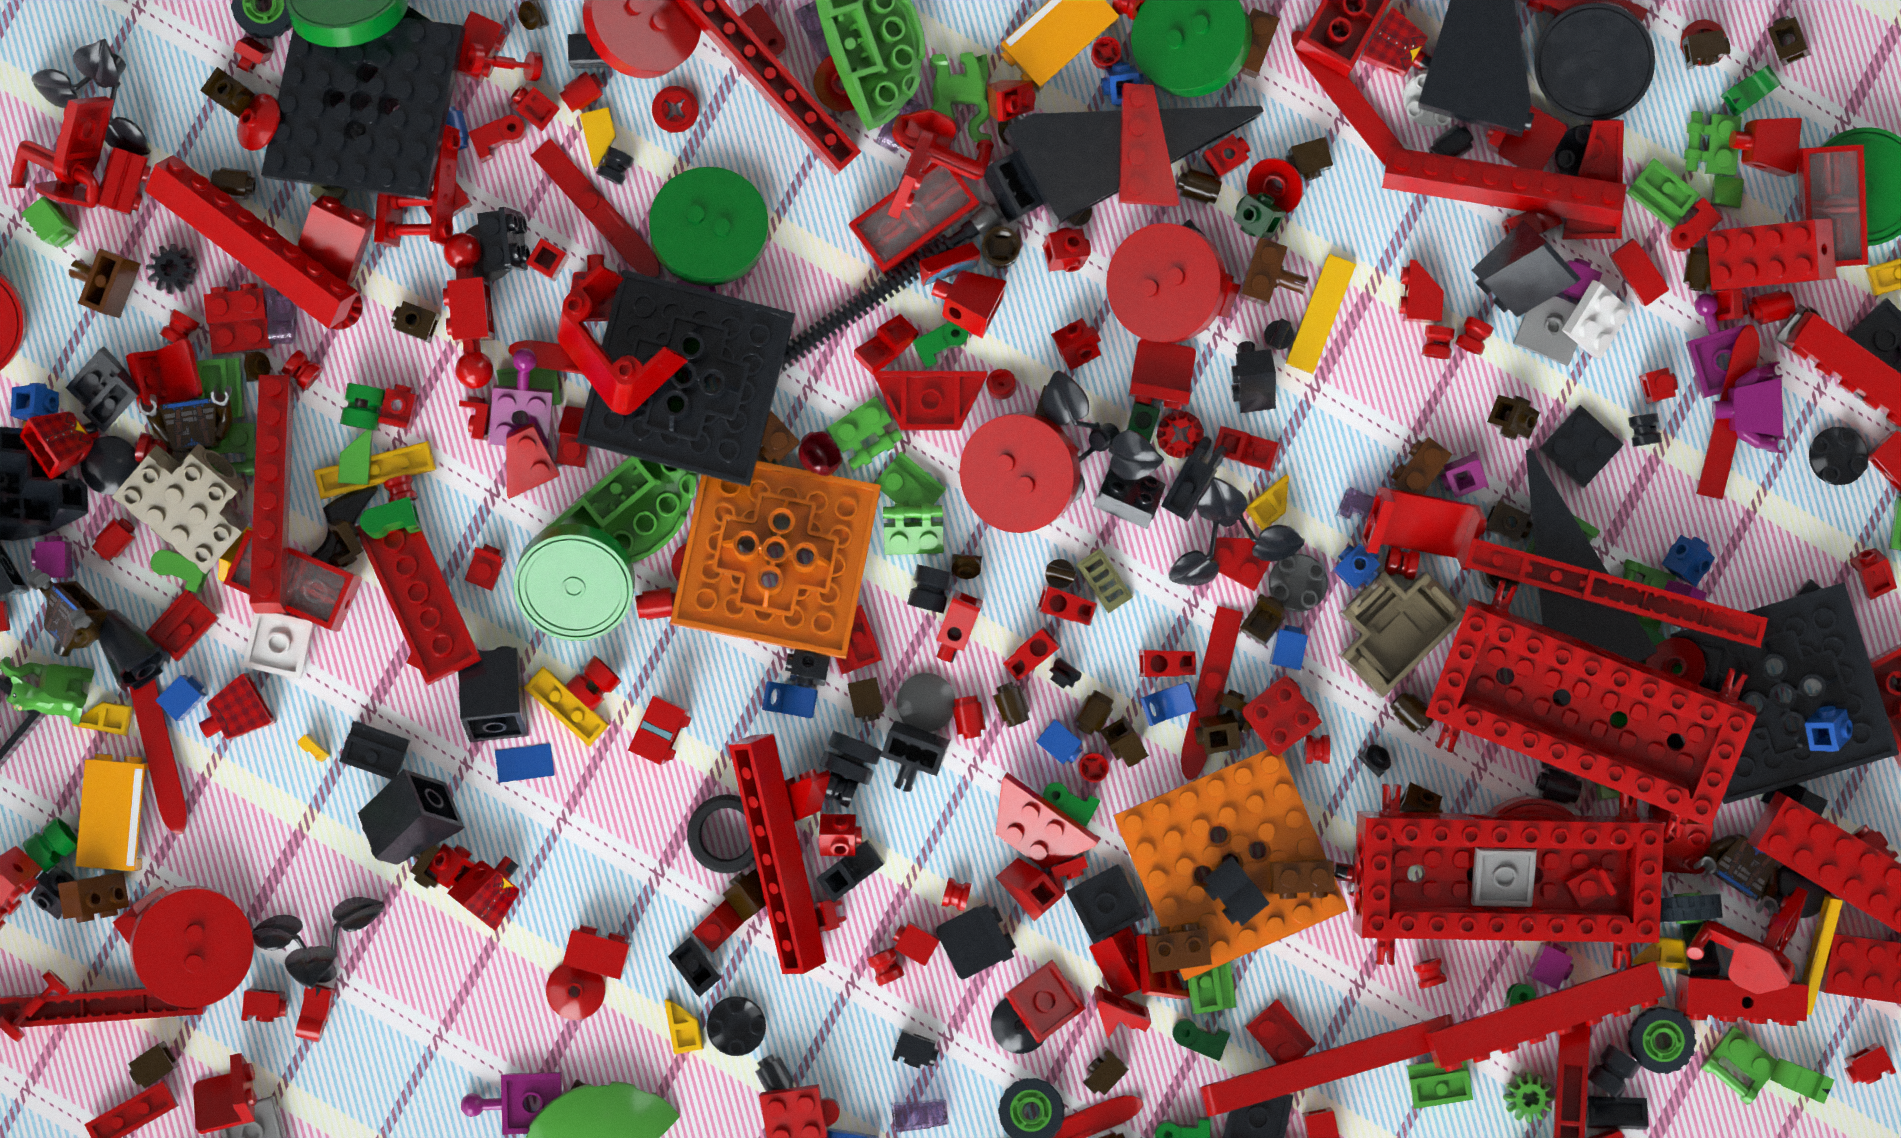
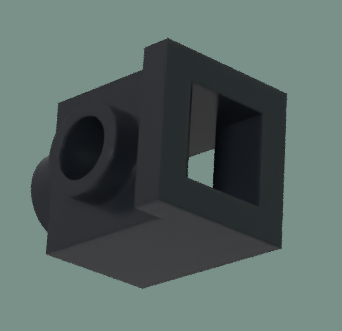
[892,1029,939,1069]

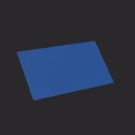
[495,743,554,783]

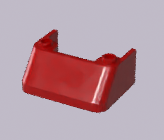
[557,264,688,415]

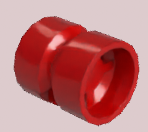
[566,655,622,711]

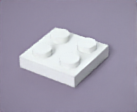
[1562,280,1631,360]
[242,612,315,679]

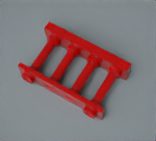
[374,124,461,247]

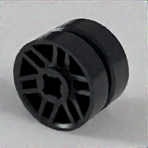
[819,730,882,785]

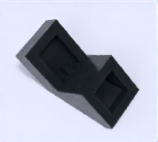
[816,839,885,902]

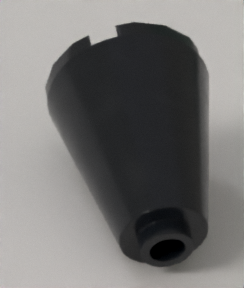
[98,609,171,692]

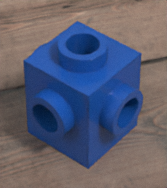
[1101,62,1144,107]
[10,383,59,422]
[1661,535,1715,587]
[1333,544,1381,591]
[1805,706,1853,752]

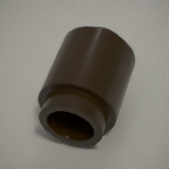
[210,167,256,200]
[1176,168,1222,205]
[1683,247,1711,292]
[992,682,1030,728]
[1389,689,1434,733]
[1074,690,1114,736]

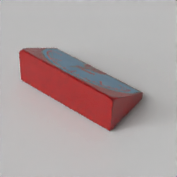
[919,242,981,286]

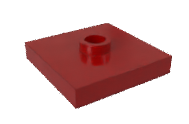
[1004,959,1086,1043]

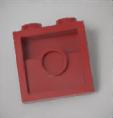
[203,283,273,355]

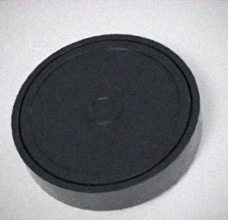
[1534,0,1655,121]

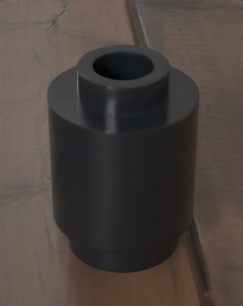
[1428,125,1474,158]
[1535,768,1582,804]
[755,1054,794,1091]

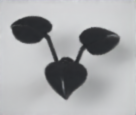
[31,39,151,156]
[1042,370,1164,503]
[1168,476,1305,586]
[252,897,386,990]

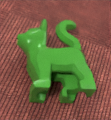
[930,52,992,143]
[0,656,95,725]

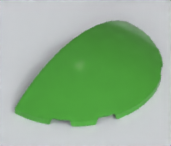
[815,0,926,131]
[537,456,696,563]
[526,1081,680,1138]

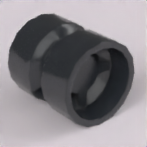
[907,564,954,614]
[1588,1043,1642,1100]

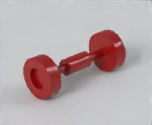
[465,43,543,82]
[0,969,70,1042]

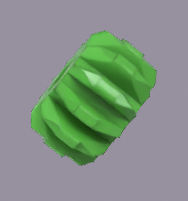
[1503,1071,1555,1123]

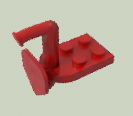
[8,96,114,208]
[887,109,994,219]
[1686,886,1809,994]

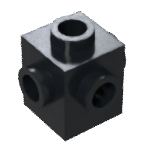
[785,649,830,688]
[31,865,75,920]

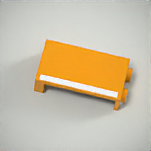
[1000,0,1119,92]
[75,753,149,871]

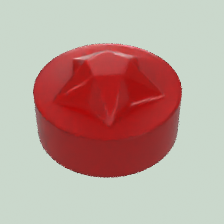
[986,369,1017,400]

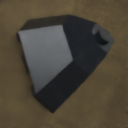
[0,426,89,541]

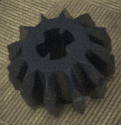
[146,244,198,295]

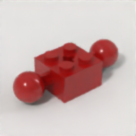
[443,232,496,389]

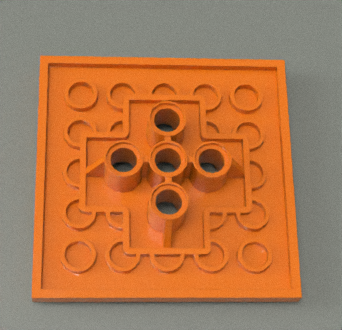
[670,461,881,659]
[1113,749,1349,981]

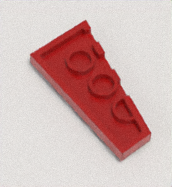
[1119,83,1179,206]
[1561,119,1624,240]

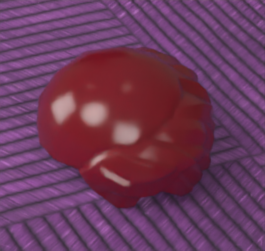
[798,431,843,476]

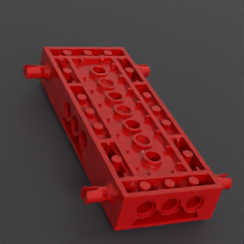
[1425,580,1757,842]
[1353,784,1664,969]

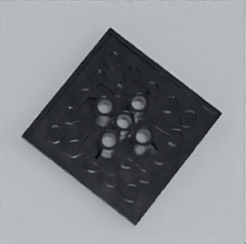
[261,18,466,201]
[576,269,796,487]
[1670,582,1899,805]

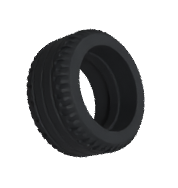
[687,794,755,874]

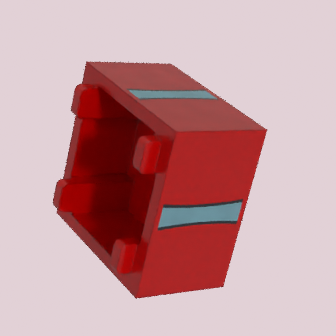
[628,695,691,765]

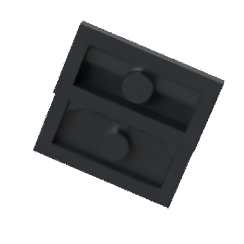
[65,346,140,433]

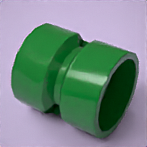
[340,383,385,431]
[23,817,78,872]

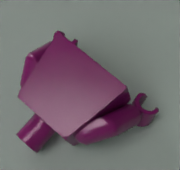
[1712,361,1785,453]

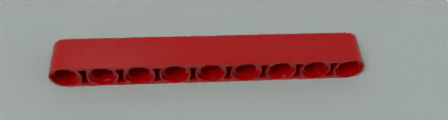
[1200,1014,1454,1117]

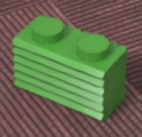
[22,196,79,249]

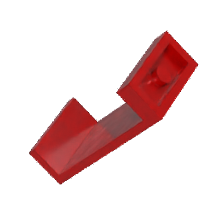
[1361,486,1487,571]

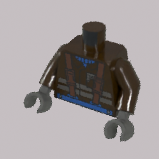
[138,385,234,454]
[26,568,108,657]
[1693,834,1778,918]

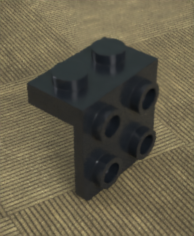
[936,901,1017,979]

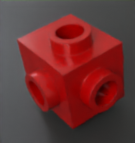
[1042,227,1091,272]
[1051,318,1101,371]
[819,814,862,856]
[428,843,476,889]

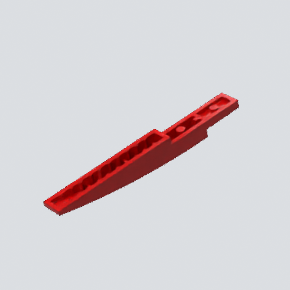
[1464,538,1768,648]
[0,987,203,1028]

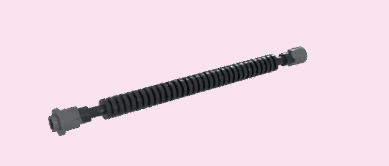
[780,201,1004,375]

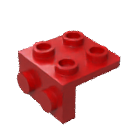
[1485,105,1567,171]
[126,339,203,413]
[1128,339,1196,410]
[1242,674,1322,756]
[1648,803,1714,874]
[193,1053,257,1134]

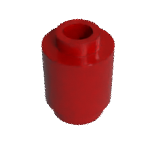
[559,71,605,113]
[1748,290,1796,325]
[92,517,136,562]
[635,587,676,620]
[952,695,986,740]

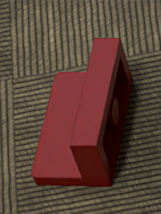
[1089,926,1141,996]

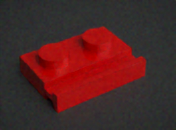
[146,589,220,662]
[835,604,882,675]
[1245,998,1317,1064]

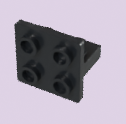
[477,207,530,273]
[1093,466,1166,529]

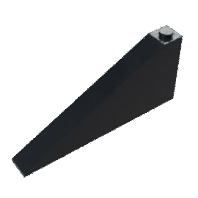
[1418,0,1535,138]
[1003,106,1264,227]
[1526,448,1658,705]

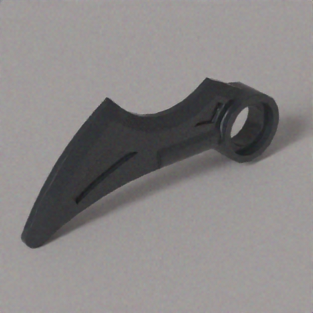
[312,486,379,580]

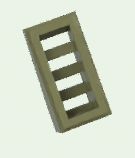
[1076,548,1133,614]

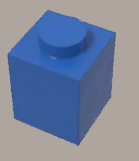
[1269,625,1308,670]
[155,675,207,721]
[1035,719,1083,765]

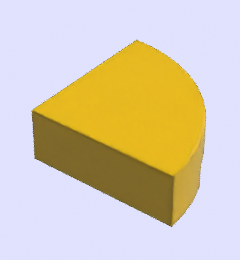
[297,734,330,762]

